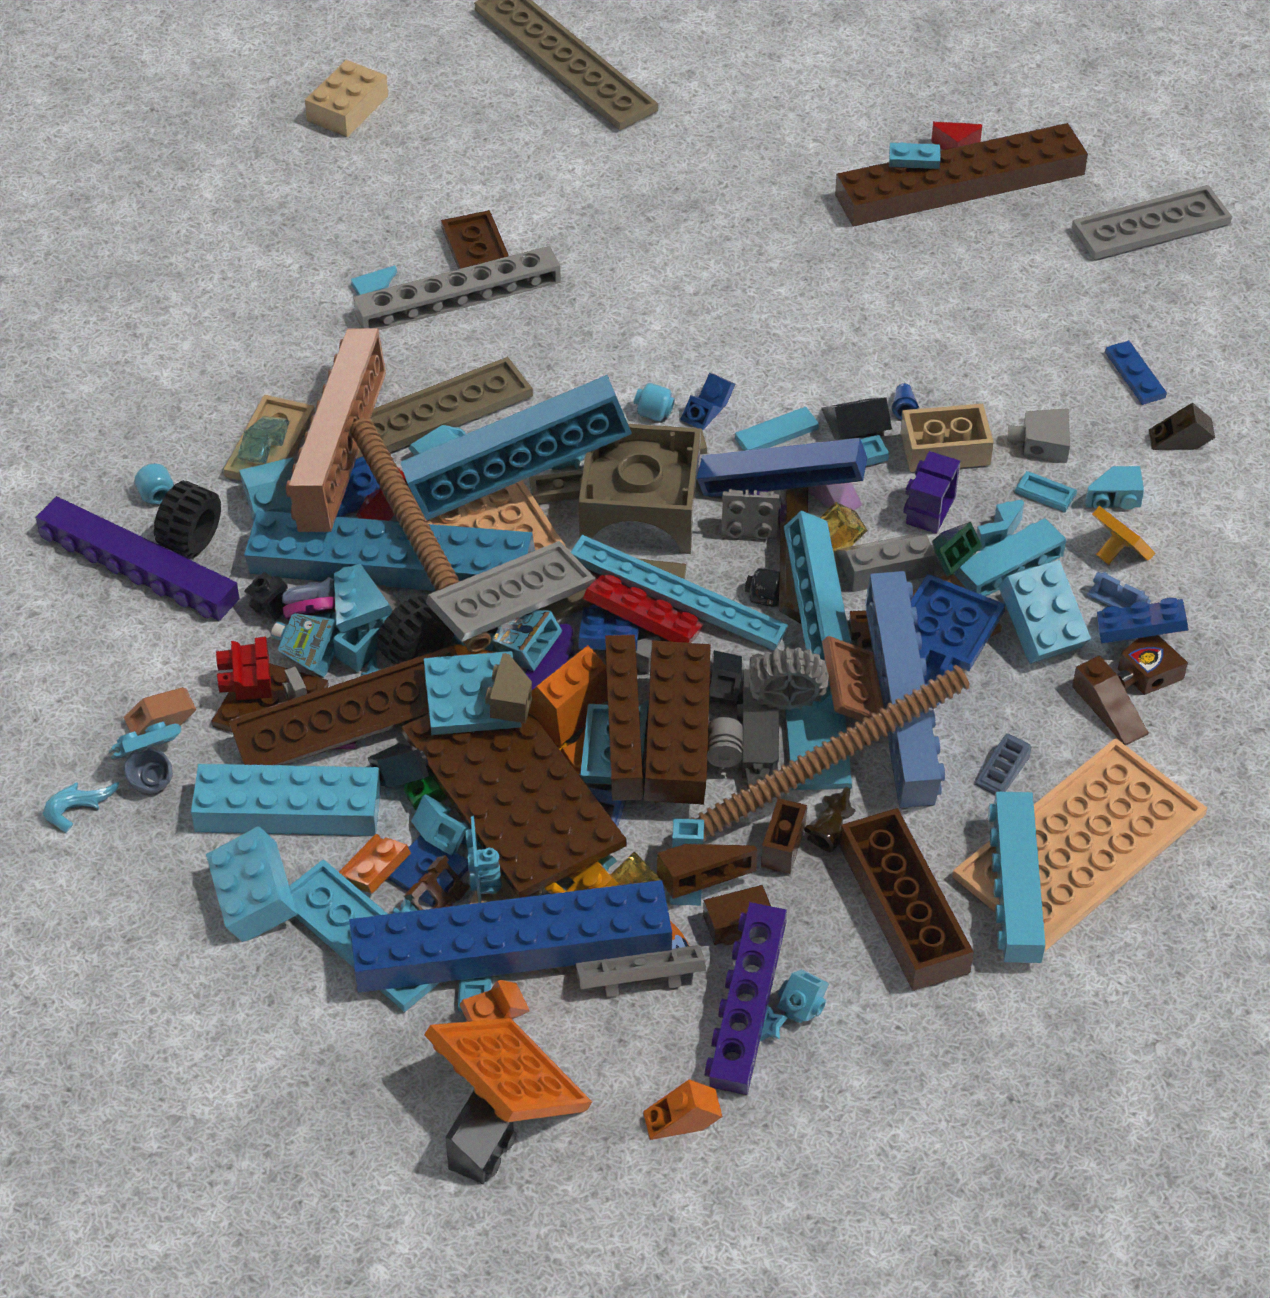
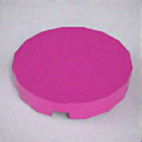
[282,597,335,620]

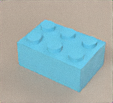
[998,560,1091,664]
[206,826,298,942]

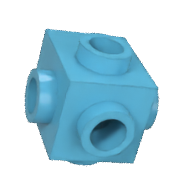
[777,969,829,1023]

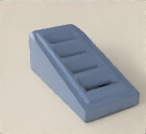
[975,733,1032,794]

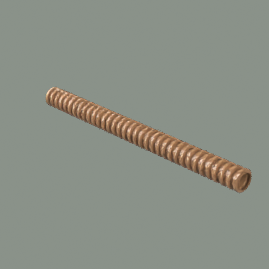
[350,418,491,652]
[690,665,970,842]

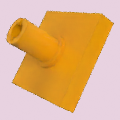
[1092,506,1156,565]

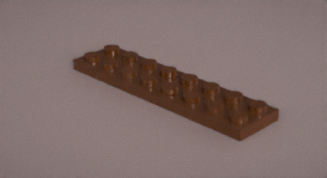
[229,645,458,765]

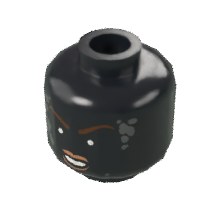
[745,568,780,607]

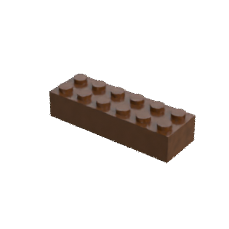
[643,640,711,805]
[839,808,974,991]

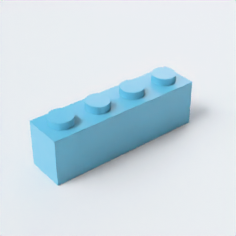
[955,518,1066,596]

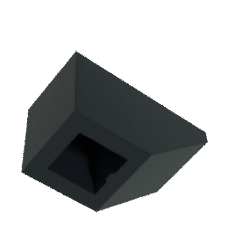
[368,743,429,788]

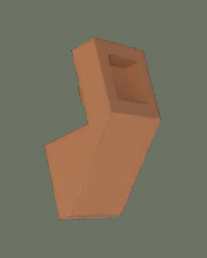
[124,687,197,736]

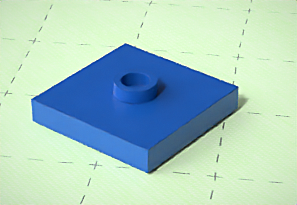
[387,835,469,907]

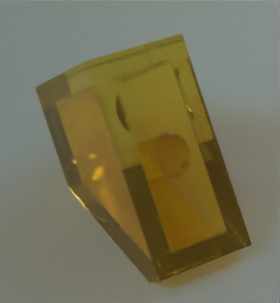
[820,502,868,552]

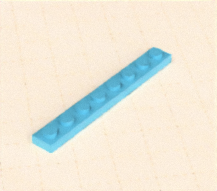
[571,535,788,651]

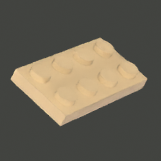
[223,395,315,481]

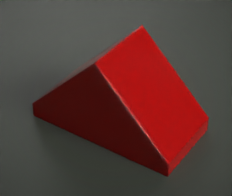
[931,121,982,150]

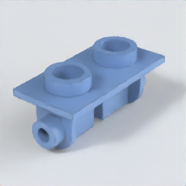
[1087,572,1151,608]

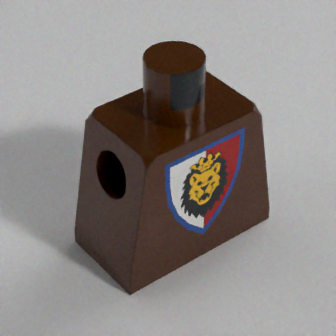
[1117,635,1188,695]

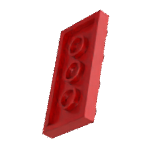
[583,574,704,643]

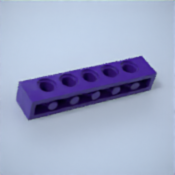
[704,902,787,1095]

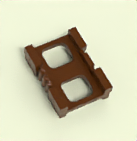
[404,855,471,911]

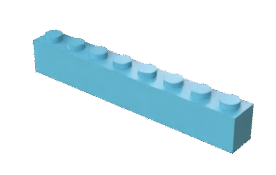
[784,511,851,715]

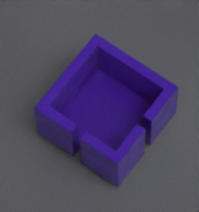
[903,451,960,534]

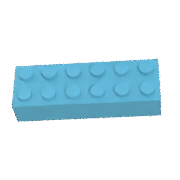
[191,764,381,836]

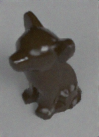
[804,787,856,853]

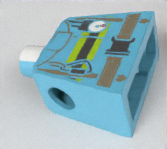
[271,613,340,677]

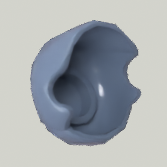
[124,748,173,794]

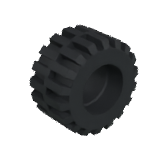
[154,480,221,558]
[377,595,454,665]

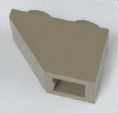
[485,653,532,723]

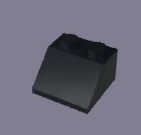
[821,397,892,440]
[445,1090,516,1185]

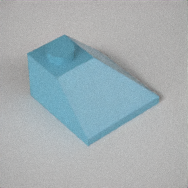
[239,457,295,521]

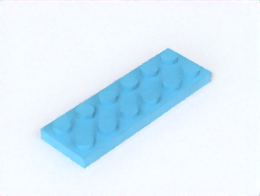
[289,859,441,1012]

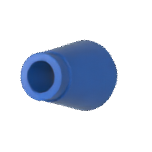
[892,383,919,420]

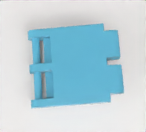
[109,722,181,760]

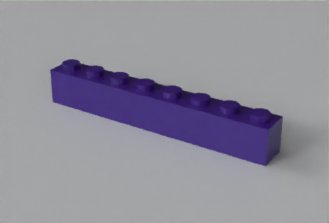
[35,496,240,621]

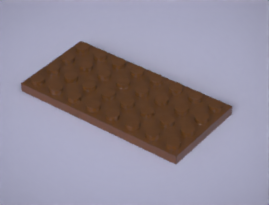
[401,713,627,898]

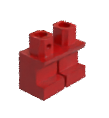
[216,636,272,700]

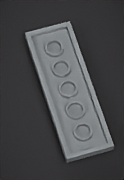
[1072,185,1232,260]
[426,541,595,642]

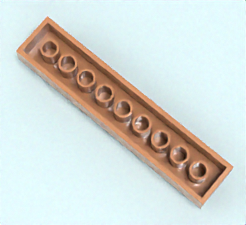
[286,328,386,532]

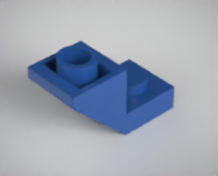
[680,372,736,431]

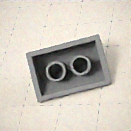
[836,533,936,592]

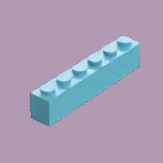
[988,792,1045,963]

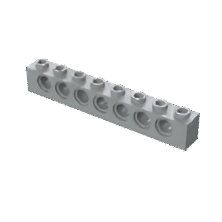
[353,246,561,330]

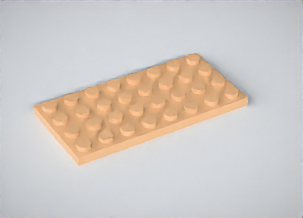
[952,738,1207,952]

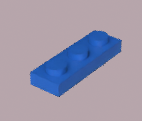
[1105,340,1167,405]

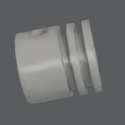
[707,717,743,767]

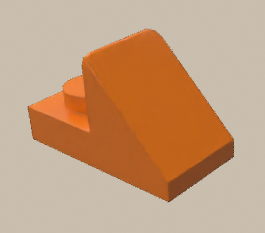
[460,980,530,1022]

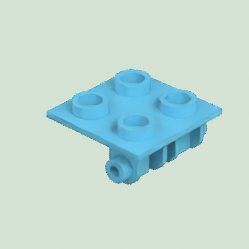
[466,816,502,903]

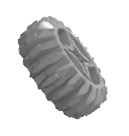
[748,646,829,712]

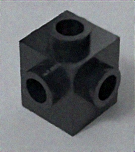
[244,571,288,621]

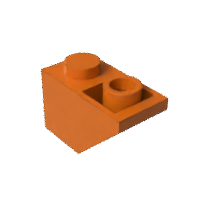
[643,1079,723,1140]

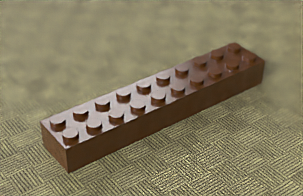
[835,123,1088,227]

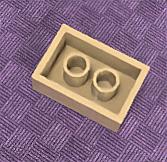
[305,60,388,137]
[900,403,994,472]

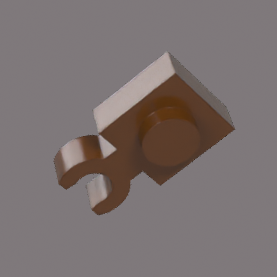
[849,610,873,652]

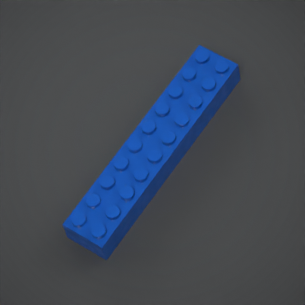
[349,880,672,993]

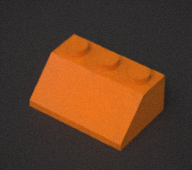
[528,645,608,747]

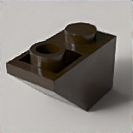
[1149,403,1215,450]

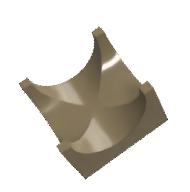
[579,424,701,554]

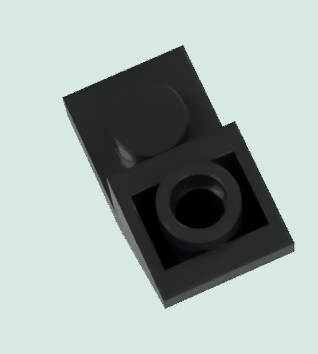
[709,650,742,705]

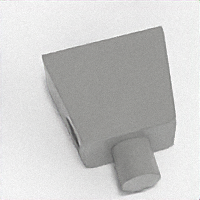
[1007,409,1070,463]

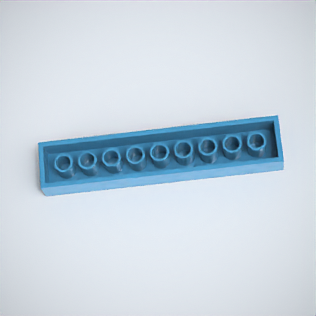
[244,510,535,591]

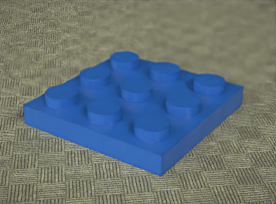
[910,574,1006,671]

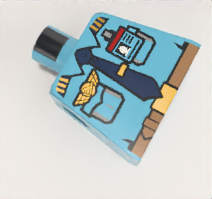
[489,610,562,671]

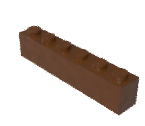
[605,635,643,801]

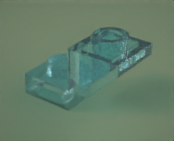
[237,416,289,464]

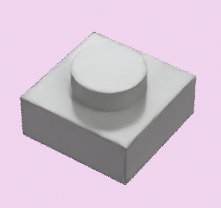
[282,666,307,700]

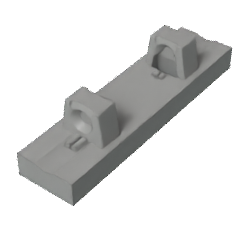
[575,945,706,997]

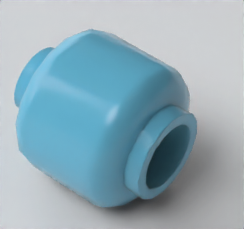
[634,383,675,421]
[134,463,174,504]

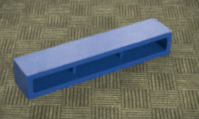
[697,438,867,497]

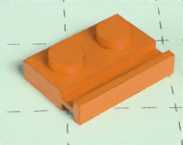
[339,834,411,894]

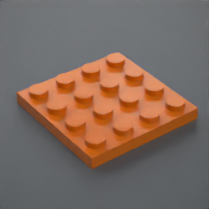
[424,1018,592,1122]

